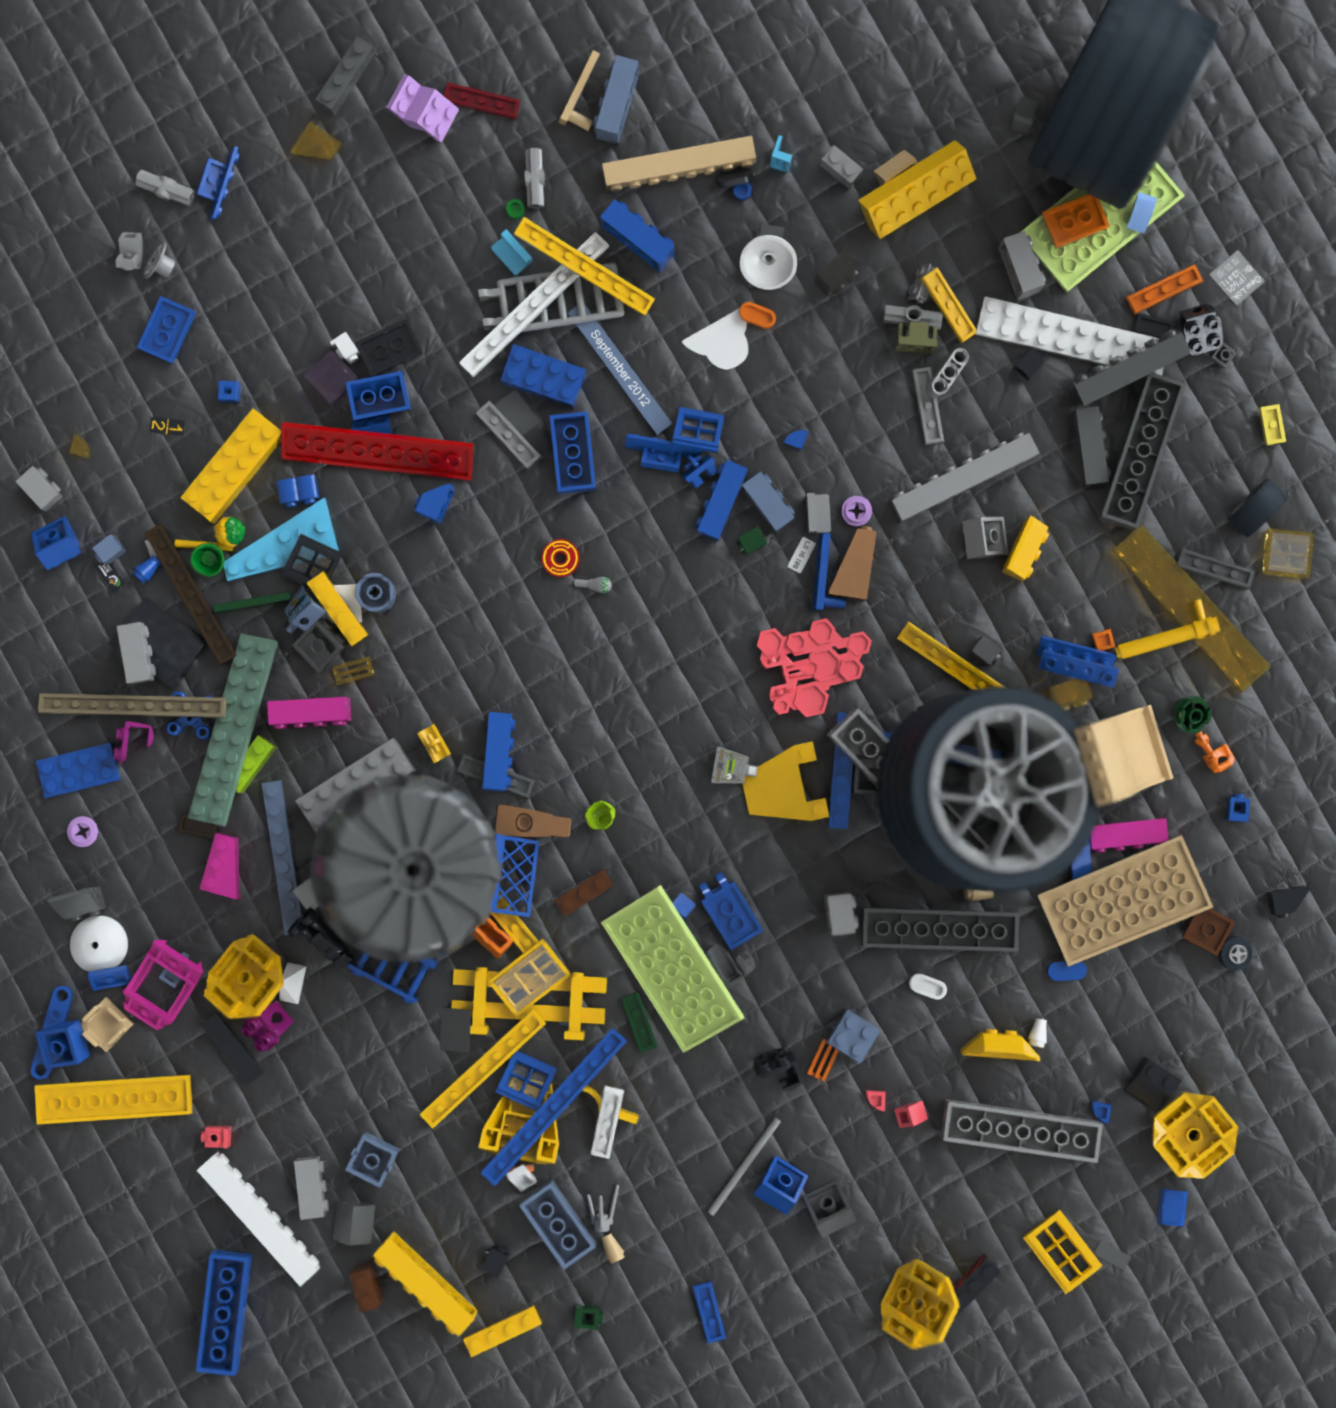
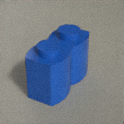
[276,475,320,508]

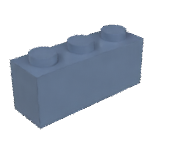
[742,472,795,533]

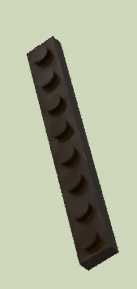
[144,524,237,665]

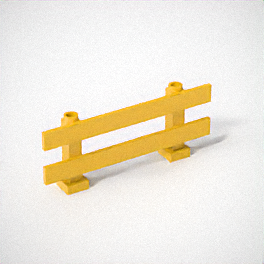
[451,967,607,1040]

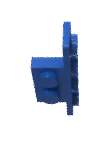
[195,146,239,221]
[625,434,702,473]

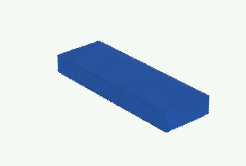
[692,1281,726,1344]

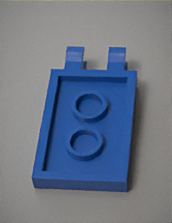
[698,872,763,950]

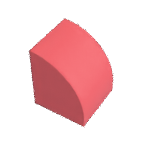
[894,1101,928,1128]

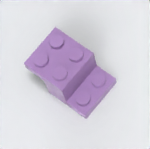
[386,74,459,142]

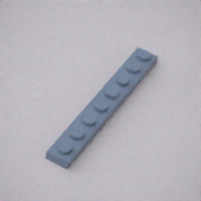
[262,780,303,935]

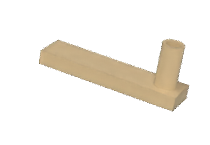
[559,50,600,131]

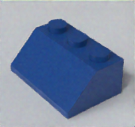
[345,371,412,420]

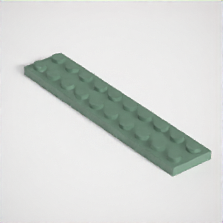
[188,634,278,827]

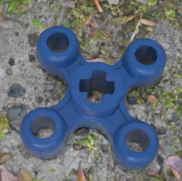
[166,691,212,740]

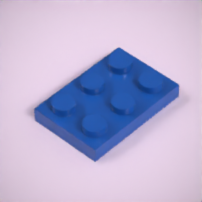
[137,296,197,364]

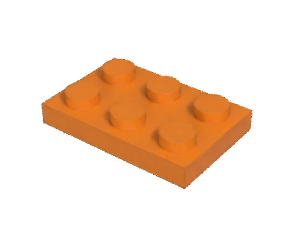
[1042,194,1110,249]

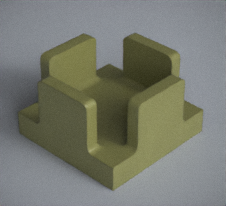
[895,322,937,354]

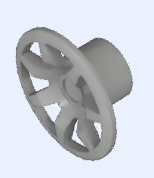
[143,242,175,279]

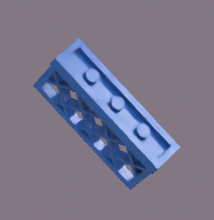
[491,834,540,917]

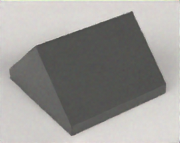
[333,1200,376,1245]

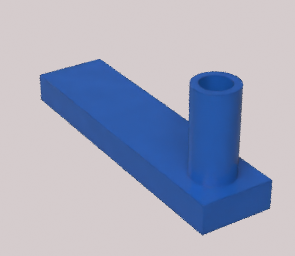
[812,533,846,611]

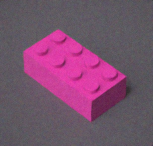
[267,697,351,729]

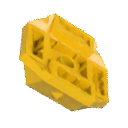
[204,934,284,1019]
[1152,1092,1239,1179]

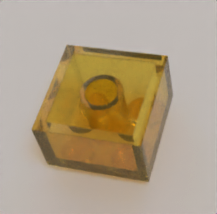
[1043,679,1093,710]

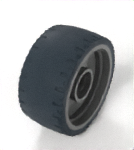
[1227,478,1287,537]

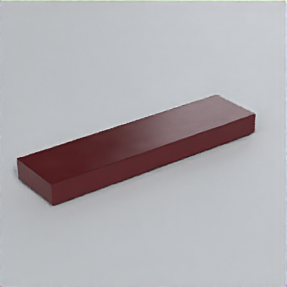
[443,82,521,120]

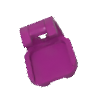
[114,721,154,765]
[241,1001,294,1052]

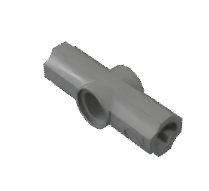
[525,148,545,209]
[135,170,195,206]
[883,305,943,330]

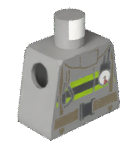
[711,747,758,784]

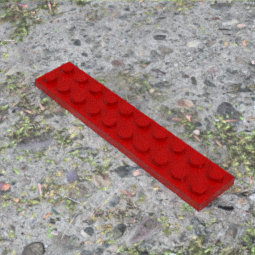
[281,422,474,480]

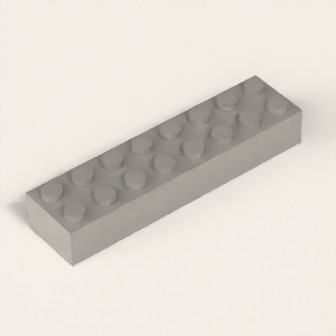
[941,1099,1103,1163]

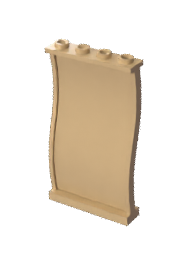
[1074,705,1173,807]

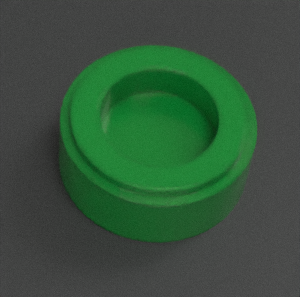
[506,199,525,220]

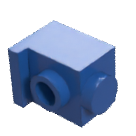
[1225,794,1250,822]

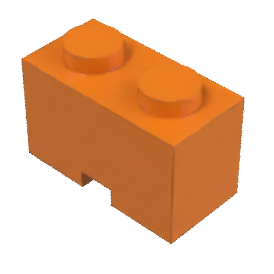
[471,917,513,960]

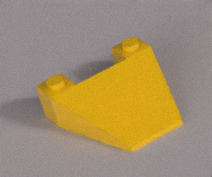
[742,741,830,821]

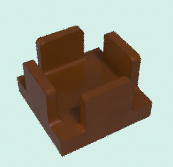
[1182,908,1235,956]

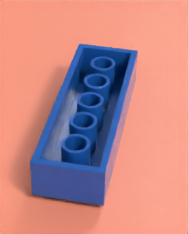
[196,1249,253,1376]

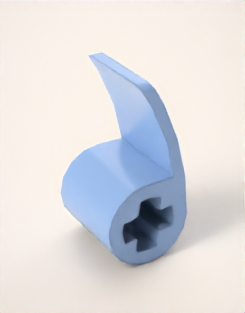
[1127,192,1157,233]

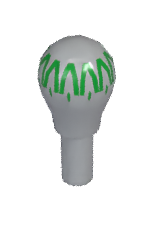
[574,577,612,594]

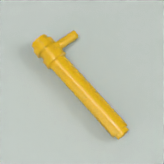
[1115,599,1220,659]

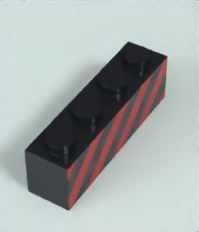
[952,1254,1001,1322]

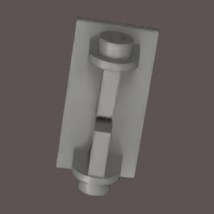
[908,263,935,305]

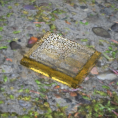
[1263,528,1314,579]

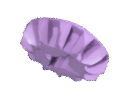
[841,496,872,527]
[67,816,99,847]

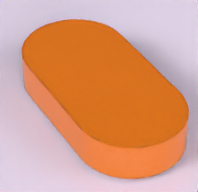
[739,302,776,329]

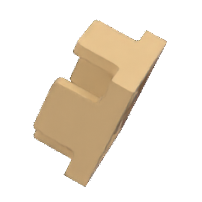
[81,997,134,1052]

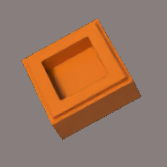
[1091,629,1116,651]

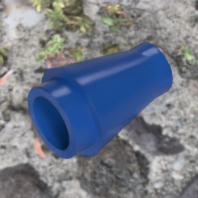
[132,556,161,584]

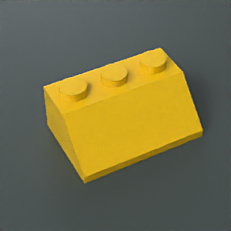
[1002,515,1049,581]

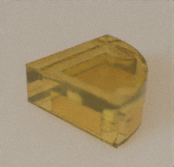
[70,435,90,459]

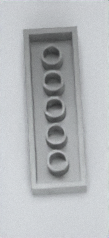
[295,738,416,833]

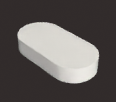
[909,973,947,1000]

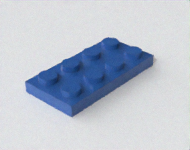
[36,743,121,798]

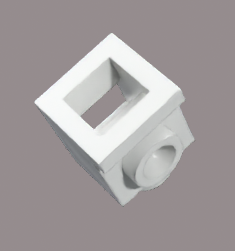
[330,332,360,364]

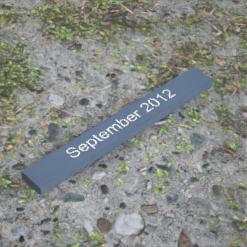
[568,305,673,436]

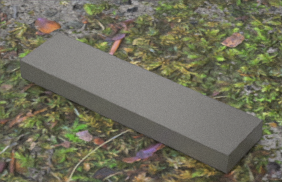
[912,367,944,445]
[476,401,541,470]

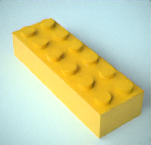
[858,140,977,239]
[180,408,281,524]
[373,1231,478,1336]

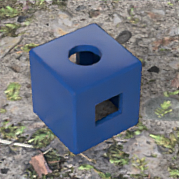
[218,381,241,403]

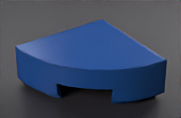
[784,430,809,450]
[1091,1101,1112,1124]

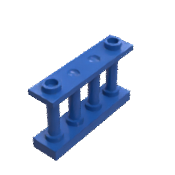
[1036,635,1119,688]
[347,953,439,1004]

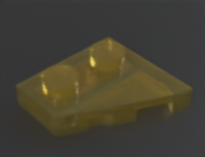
[290,121,342,160]

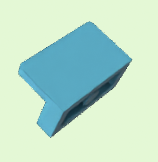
[770,135,792,173]
[491,229,533,276]

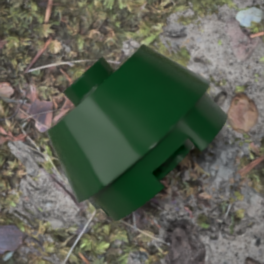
[1172,696,1211,733]

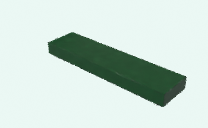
[213,592,293,614]

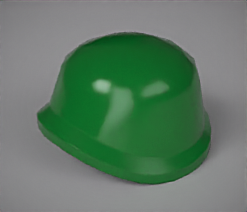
[190,543,225,577]

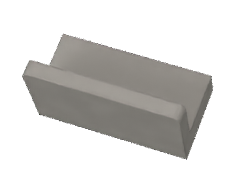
[806,493,831,534]

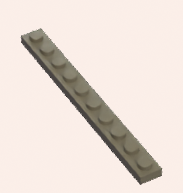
[38,693,227,718]

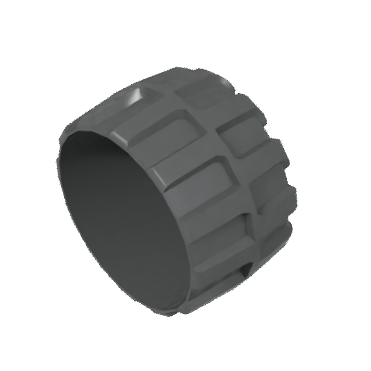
[309,774,502,962]

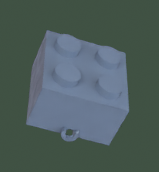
[826,1009,881,1063]
[345,1132,400,1188]

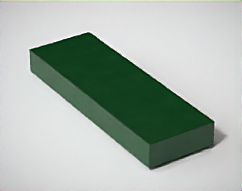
[621,991,658,1053]

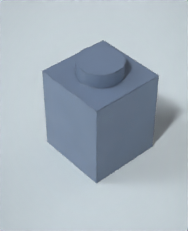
[92,534,126,565]

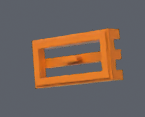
[807,1038,839,1082]

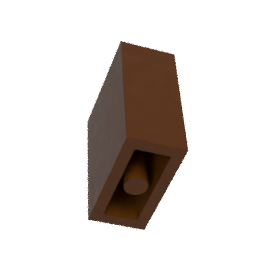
[349,1260,385,1313]

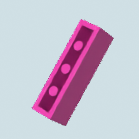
[1089,818,1169,853]

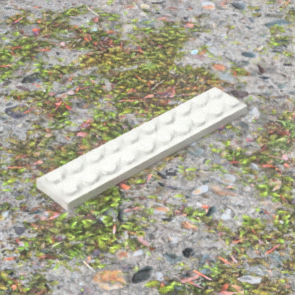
[975,296,1164,375]

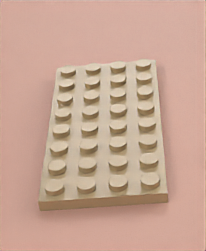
[1038,835,1213,967]

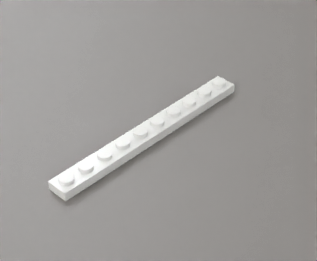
[459,232,609,377]

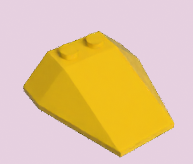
[479,1077,559,1164]

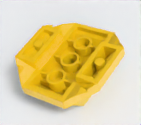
[881,1259,959,1349]

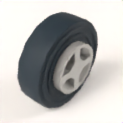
[1218,936,1253,970]

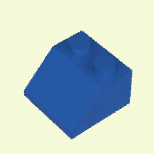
[414,483,455,525]
[31,516,81,570]
[35,1019,90,1069]
[753,1155,808,1215]

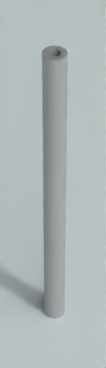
[707,1117,781,1216]

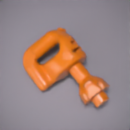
[1194,731,1235,773]

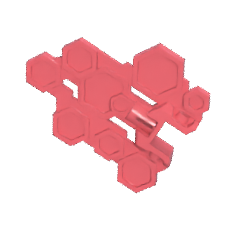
[756,618,872,718]

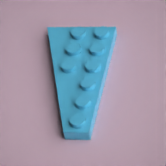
[224,497,339,582]

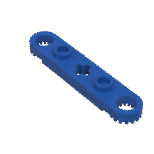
[31,985,73,1080]

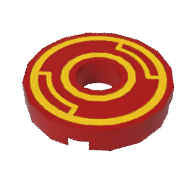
[541,539,580,577]

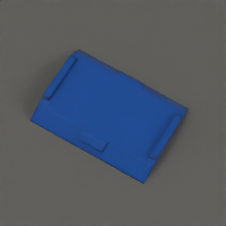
[1157,1188,1188,1226]

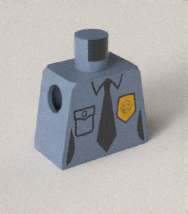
[283,585,326,634]

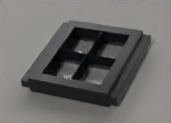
[281,533,343,588]

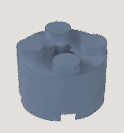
[355,573,396,613]

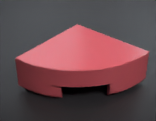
[866,1090,885,1111]

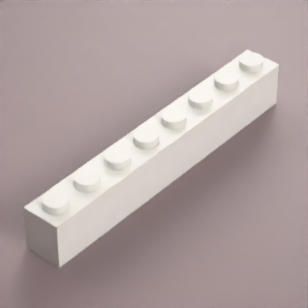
[197,1152,320,1286]

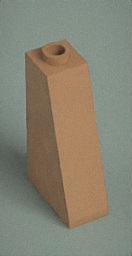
[828,526,877,601]

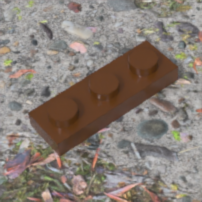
[555,869,614,916]

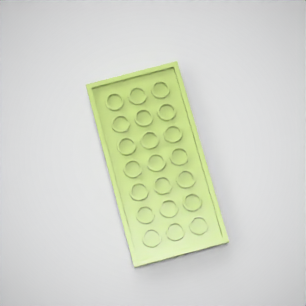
[1021,162,1185,293]
[601,885,744,1053]

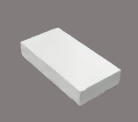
[506,1165,537,1192]

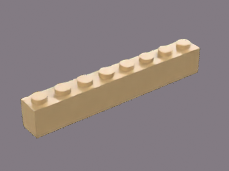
[602,136,756,192]

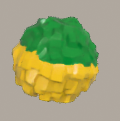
[214,516,245,547]

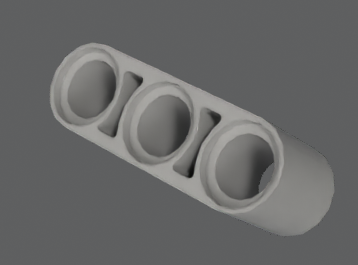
[926,348,969,399]

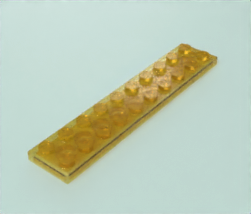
[1112,525,1271,692]

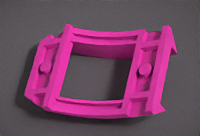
[123,940,203,1030]

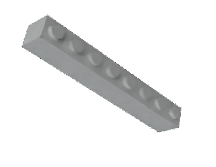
[890,432,1039,523]

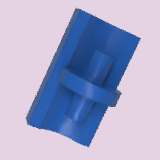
[681,454,718,488]

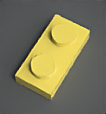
[1259,404,1286,446]

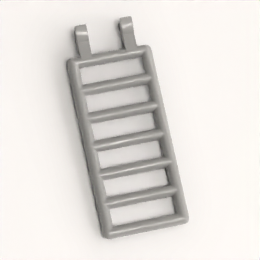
[478,263,624,332]

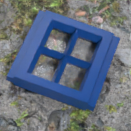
[672,407,724,453]
[496,1051,557,1111]

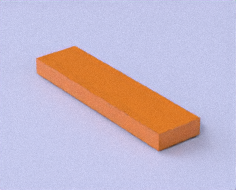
[1125,264,1203,315]

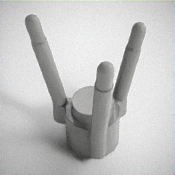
[587,1184,619,1232]

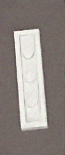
[591,1086,624,1159]

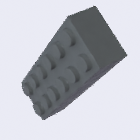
[1071,329,1191,406]

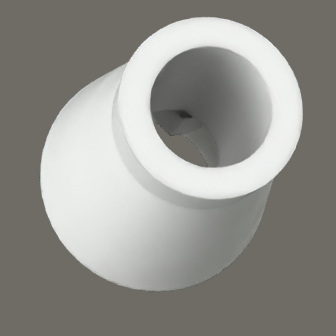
[1027,1018,1047,1048]

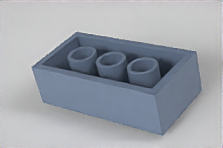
[593,55,639,145]
[519,1180,596,1269]

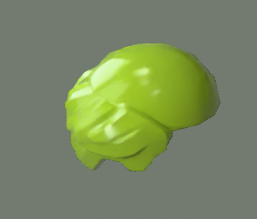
[585,801,615,830]

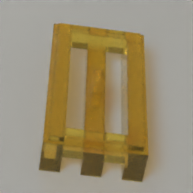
[333,656,375,685]

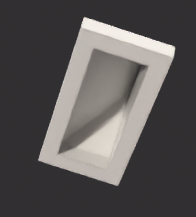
[279,962,307,1004]

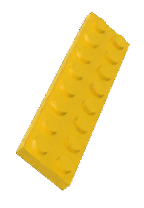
[35,1074,193,1124]

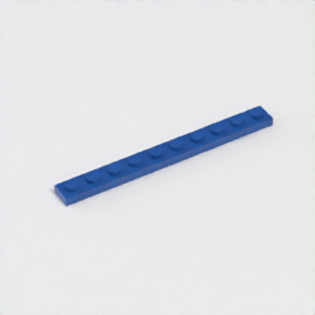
[481,1028,627,1186]

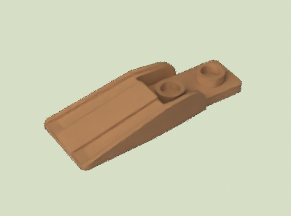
[495,805,571,837]

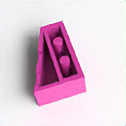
[200,833,241,900]

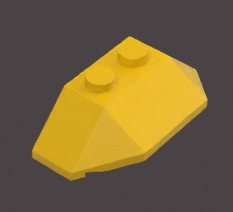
[960,1029,1040,1061]

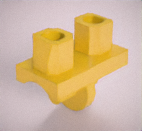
[417,724,451,764]

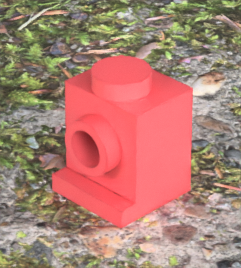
[201,1126,231,1148]

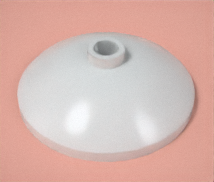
[740,235,797,290]
[70,916,128,972]

